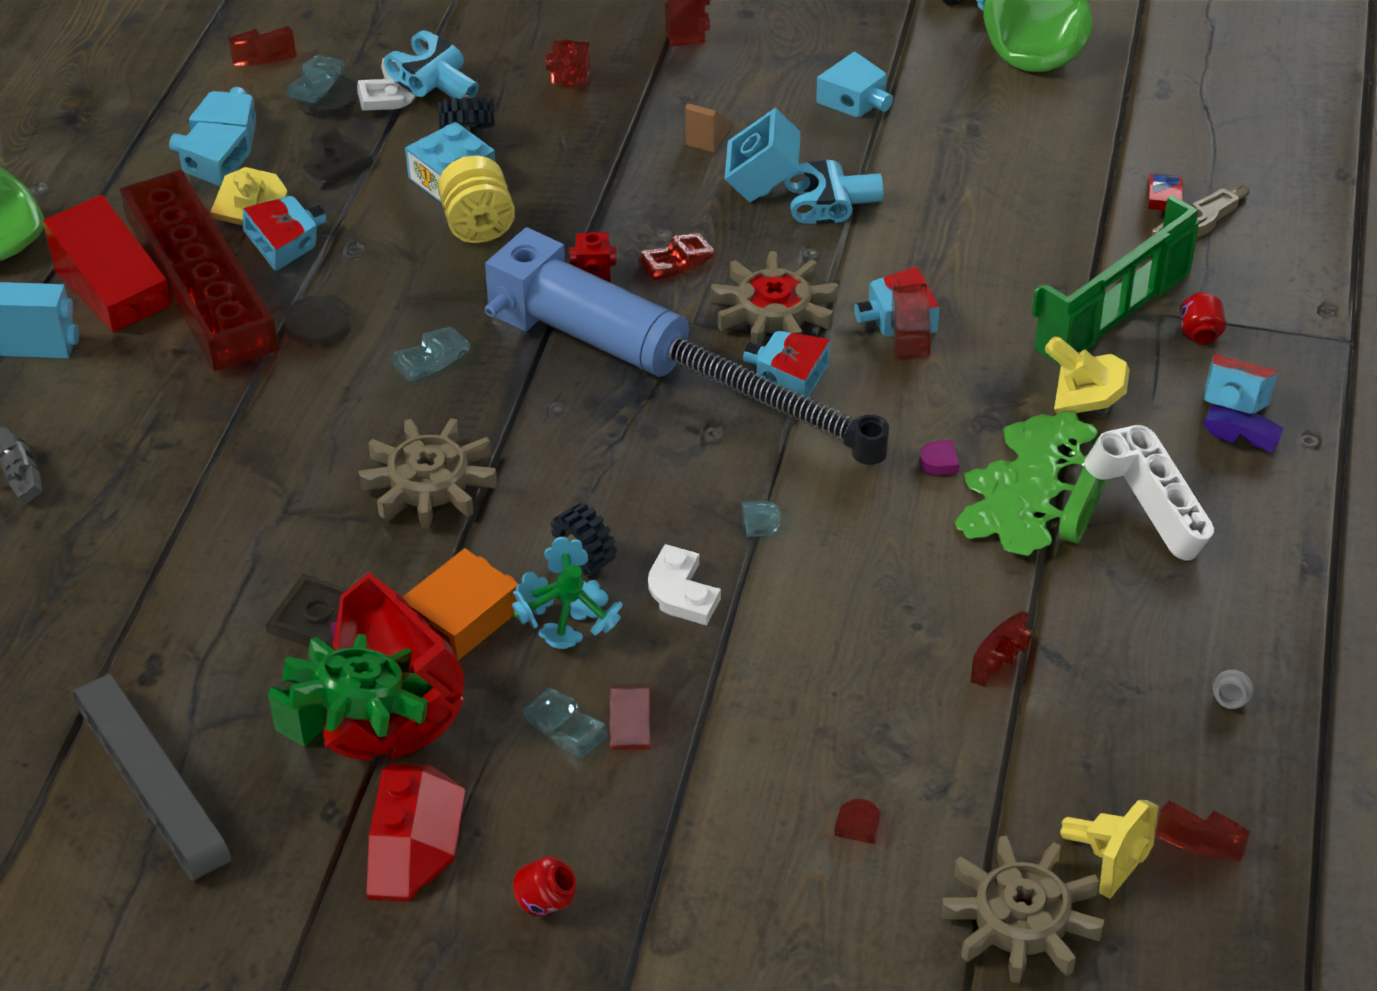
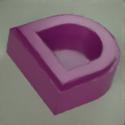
[919,440,959,476]

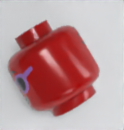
[1179,292,1226,344]
[513,856,576,917]

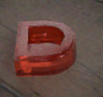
[834,799,880,844]

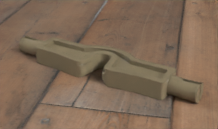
[1140,183,1249,245]

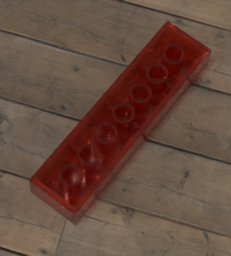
[120,169,279,372]

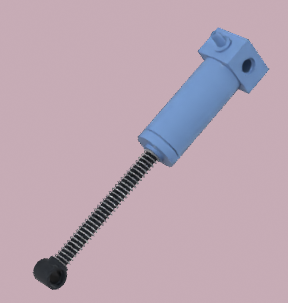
[485,227,889,465]

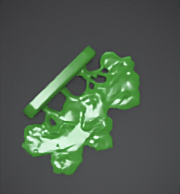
[955,411,1108,556]

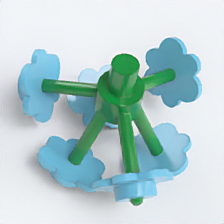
[512,537,623,649]

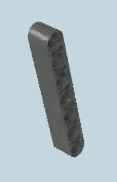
[72,673,232,881]

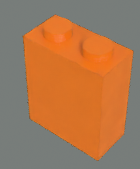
[402,548,518,661]

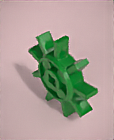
[282,634,434,737]

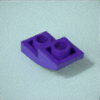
[1202,405,1283,453]

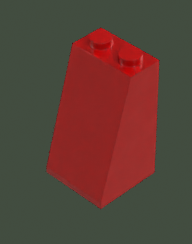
[43,194,172,333]

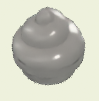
[1213,670,1254,709]

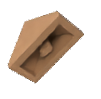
[685,103,734,152]

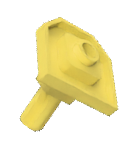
[210,167,287,226]
[1045,337,1130,414]
[1060,800,1158,899]

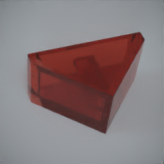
[609,684,650,750]

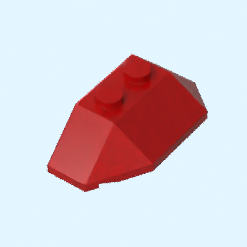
[366,763,466,902]

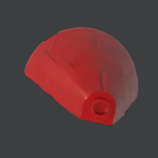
[323,572,465,761]

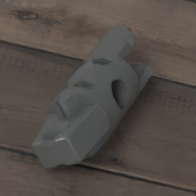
[0,426,43,504]

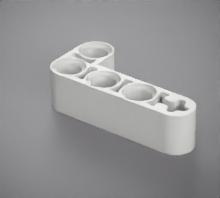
[1084,425,1214,560]

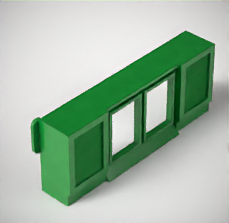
[1032,195,1199,366]

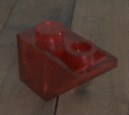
[665,0,710,46]

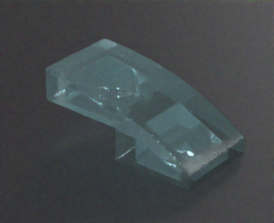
[287,54,345,104]
[391,326,470,382]
[521,687,609,759]

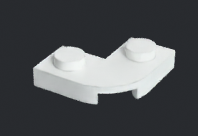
[357,58,416,111]
[648,544,721,625]

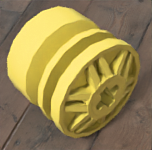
[438,155,515,244]

